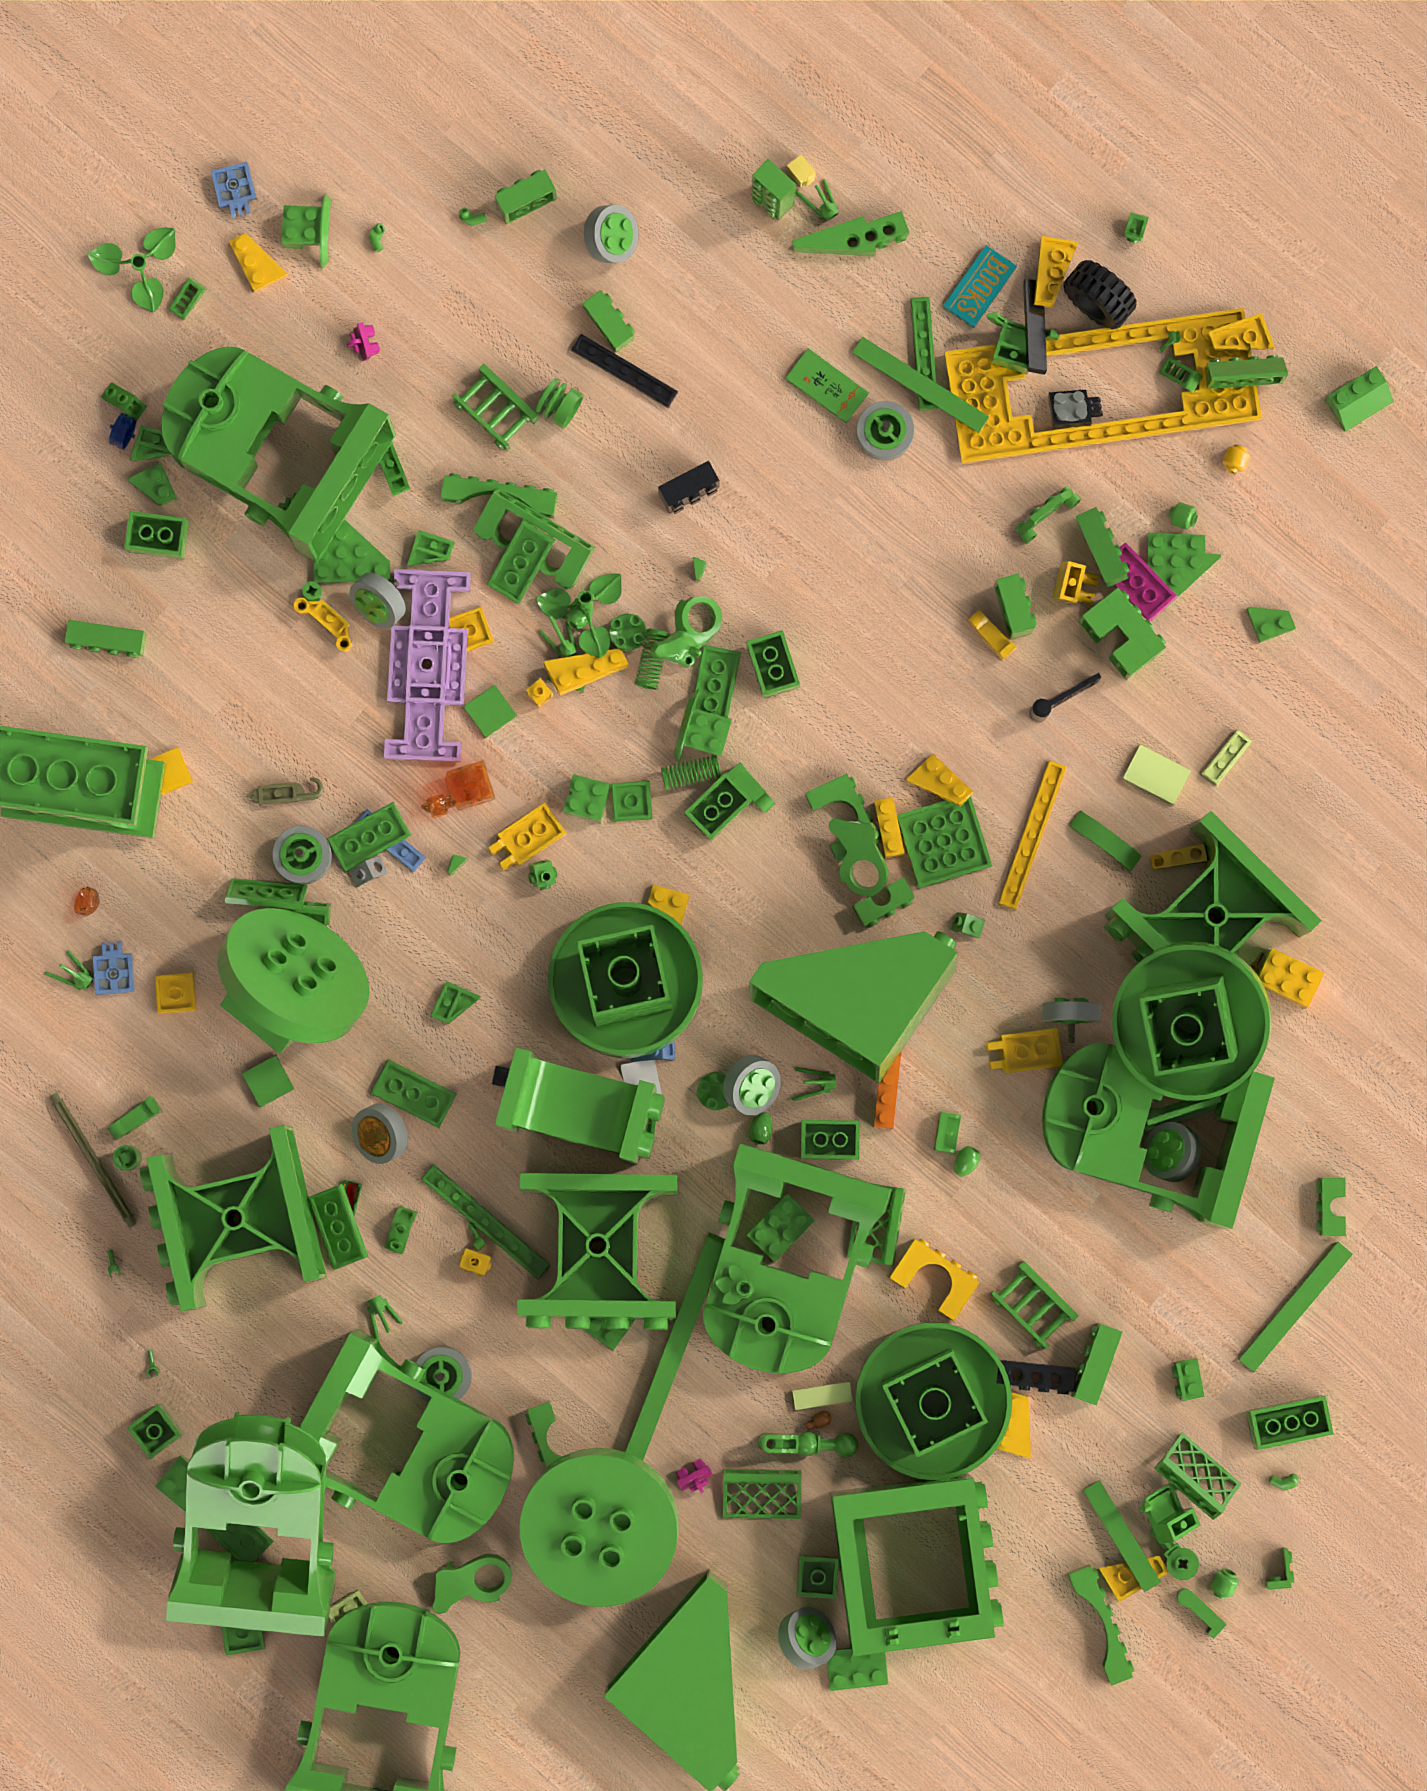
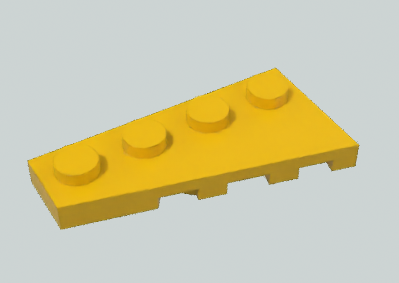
[543,649,629,696]

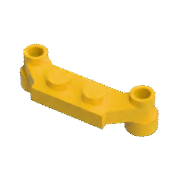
[293,598,352,652]

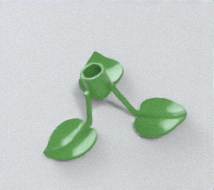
[88,227,176,312]
[537,573,622,658]

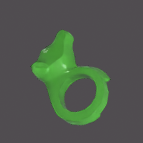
[650,596,722,668]
[829,818,889,897]
[433,1553,513,1614]

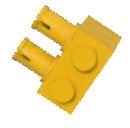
[1052,561,1099,605]

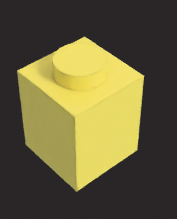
[786,154,816,188]

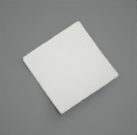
[621,1060,661,1094]

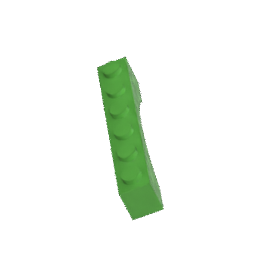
[441,473,558,518]
[1068,1565,1134,1686]

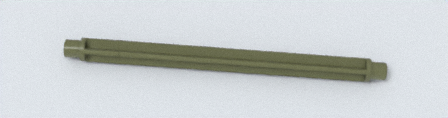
[50,1092,137,1228]

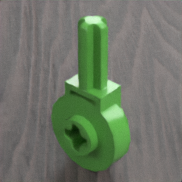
[1150,1527,1199,1580]

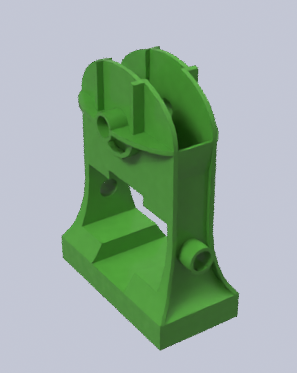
[162,346,396,563]
[1041,1043,1275,1229]
[703,1144,892,1374]
[299,1329,514,1543]
[166,1412,336,1637]
[285,1601,461,1791]

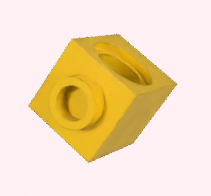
[526,678,553,708]

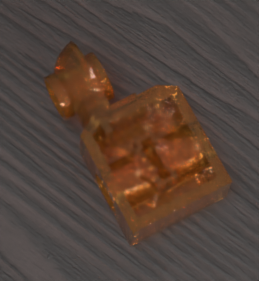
[421,760,495,818]

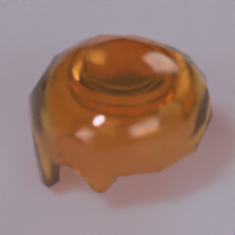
[74,886,100,916]

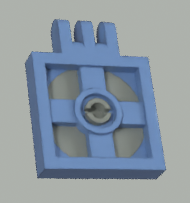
[211,162,257,218]
[93,941,135,995]

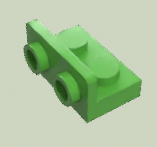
[1172,1358,1204,1401]

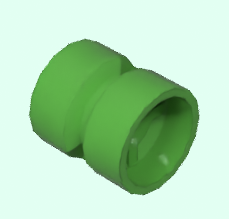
[113,1145,142,1171]

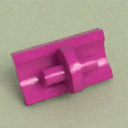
[346,322,380,361]
[676,1459,713,1494]

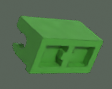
[290,901,331,925]
[934,1112,961,1154]

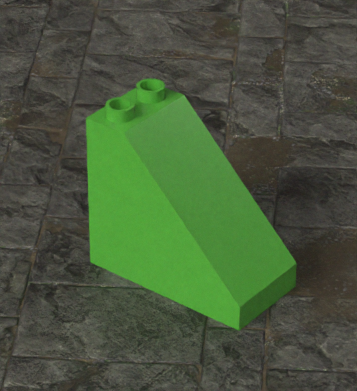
[749,931,957,1083]
[604,1569,740,1791]

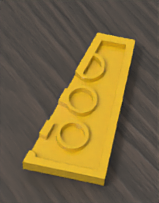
[1034,236,1078,308]

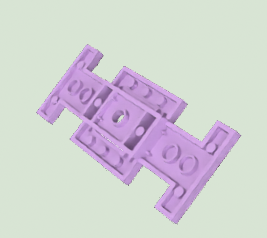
[384,569,471,762]

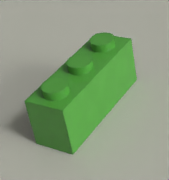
[583,290,635,352]

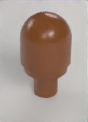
[805,1411,832,1430]

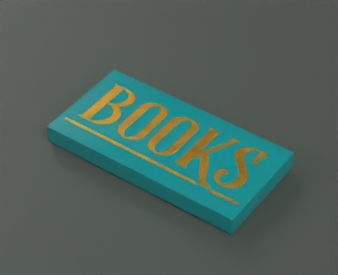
[943,245,1017,328]

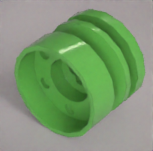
[535,378,584,429]

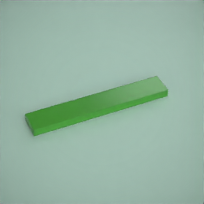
[910,297,938,411]
[1083,1480,1161,1592]

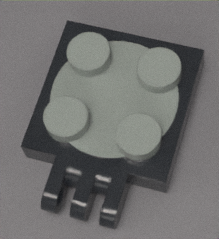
[1048,389,1103,429]

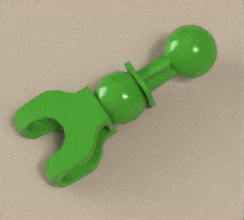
[758,1431,858,1458]

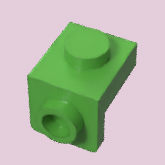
[1124,212,1149,243]
[951,912,985,938]

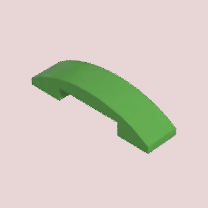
[377,439,410,496]
[1069,811,1142,872]

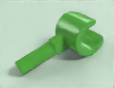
[1160,331,1181,352]
[468,1223,485,1251]
[108,1250,121,1278]
[147,1350,160,1378]

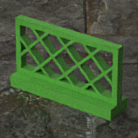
[1144,1096,1222,1133]
[847,1184,906,1266]
[1154,1432,1241,1520]
[723,1469,802,1519]

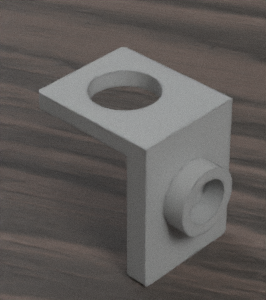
[349,856,388,887]

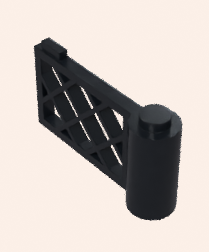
[1029,673,1102,723]

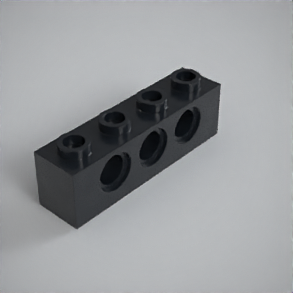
[996,1360,1076,1395]

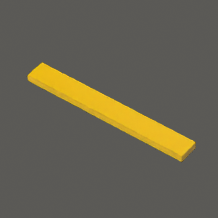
[998,760,1067,910]

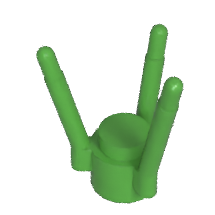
[796,179,839,221]
[539,616,577,658]
[45,950,94,991]
[792,1067,836,1101]
[367,1295,403,1342]

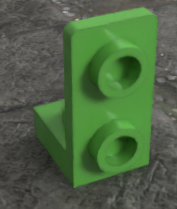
[101,383,147,422]
[385,1206,418,1254]
[1265,1547,1294,1590]

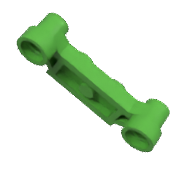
[1015,486,1082,544]

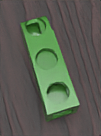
[727,762,775,814]
[107,1096,163,1141]
[1176,1588,1227,1639]

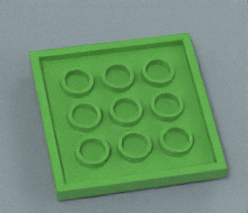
[897,796,992,889]

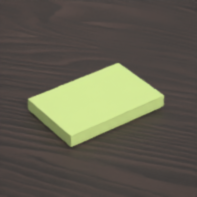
[1122,744,1191,805]

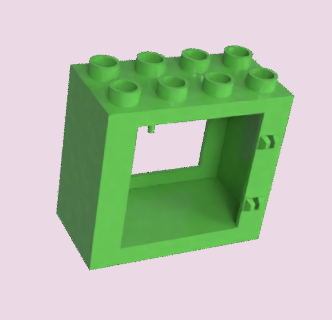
[830,1474,1004,1656]

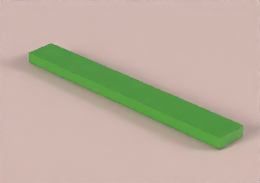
[852,337,989,433]
[421,1164,550,1280]
[1238,1242,1353,1372]

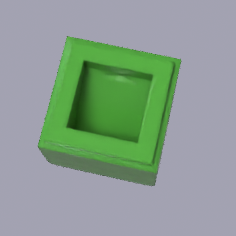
[693,557,706,582]
[448,854,468,875]

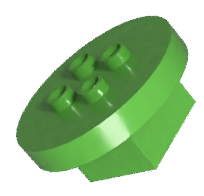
[548,902,703,1058]
[217,908,369,1054]
[1112,941,1272,1100]
[856,1322,1012,1480]
[520,1448,679,1607]

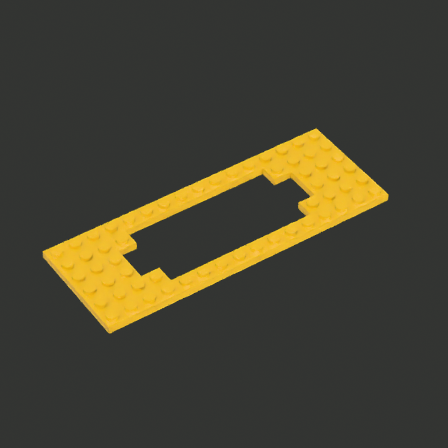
[944,308,1262,464]

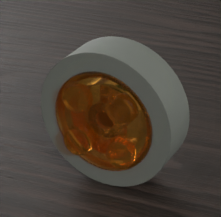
[352,1103,408,1164]

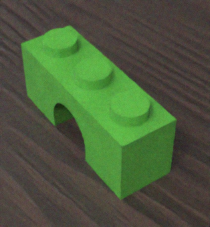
[853,877,915,928]
[1316,1178,1346,1236]

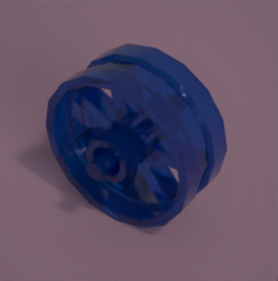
[109,413,137,450]

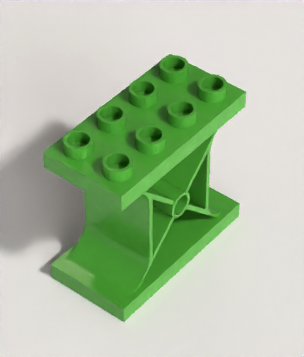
[0,726,166,839]
[1104,811,1322,962]
[495,1047,665,1164]
[140,1125,327,1312]
[517,1173,678,1330]

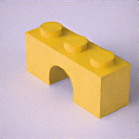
[873,797,904,859]

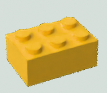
[1257,948,1325,1009]

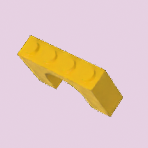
[889,1238,980,1321]

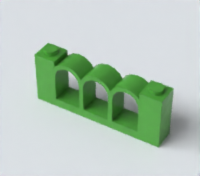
[473,489,596,589]

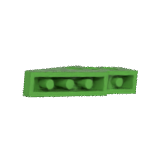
[792,211,909,256]

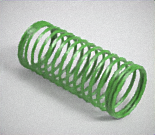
[634,628,670,690]
[661,755,722,791]

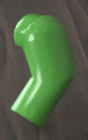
[459,208,487,226]
[369,223,385,253]
[1269,1474,1299,1491]

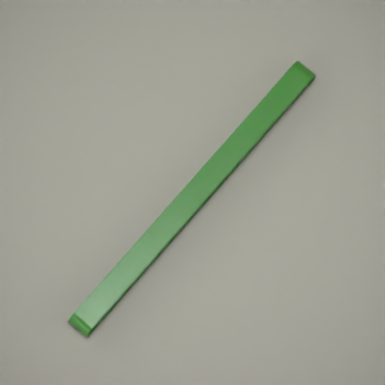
[625,1233,725,1461]

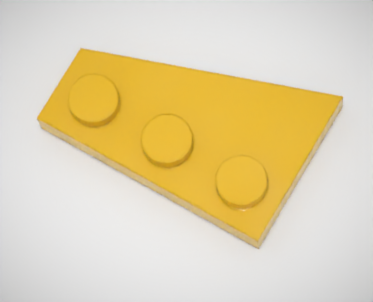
[229,233,288,292]
[1208,313,1275,351]
[906,754,973,806]
[997,1392,1031,1459]
[1099,1556,1169,1602]

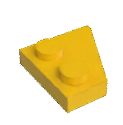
[648,884,690,925]

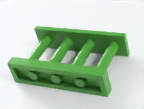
[452,363,539,451]
[990,1261,1079,1349]

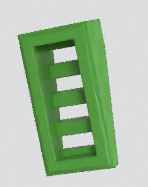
[168,278,207,320]
[1159,357,1202,392]

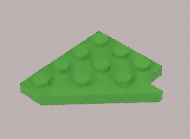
[314,519,391,584]
[1147,533,1221,610]

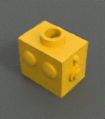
[459,1248,492,1276]

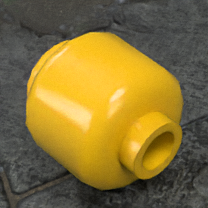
[1222,444,1250,474]

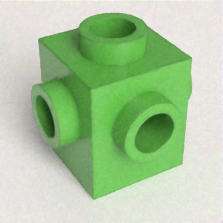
[528,859,557,890]

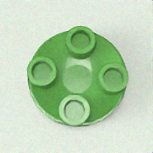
[609,614,647,651]
[697,1072,729,1111]

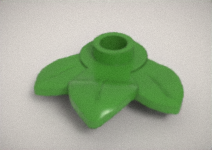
[716,1265,754,1305]

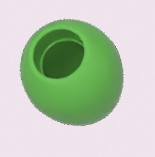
[567,603,594,629]
[749,1112,773,1144]
[954,1146,981,1177]

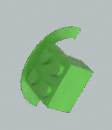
[281,194,332,268]
[986,312,1059,375]
[674,689,732,763]
[1138,1483,1201,1544]

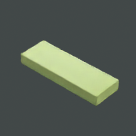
[1201,729,1252,786]
[792,1381,853,1410]

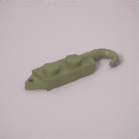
[247,777,324,806]

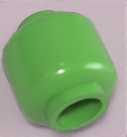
[1168,502,1198,530]
[1210,1568,1239,1599]

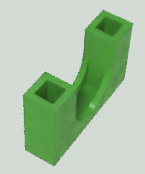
[805,774,881,864]

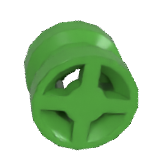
[302,581,323,601]

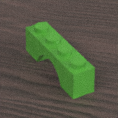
[525,1402,562,1467]

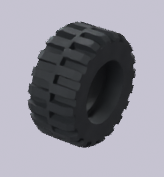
[1063,260,1137,330]

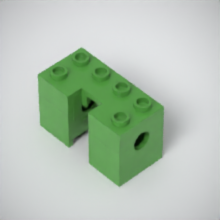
[1079,588,1166,681]

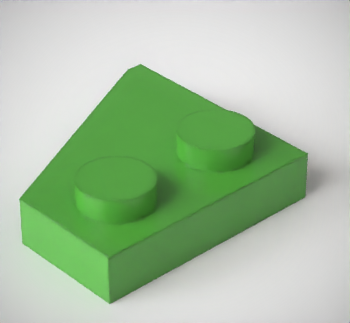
[128,463,178,506]
[431,981,481,1024]

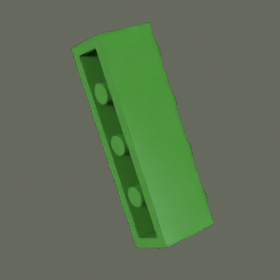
[1076,507,1130,588]
[65,620,147,658]

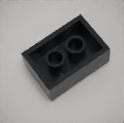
[658,460,720,514]

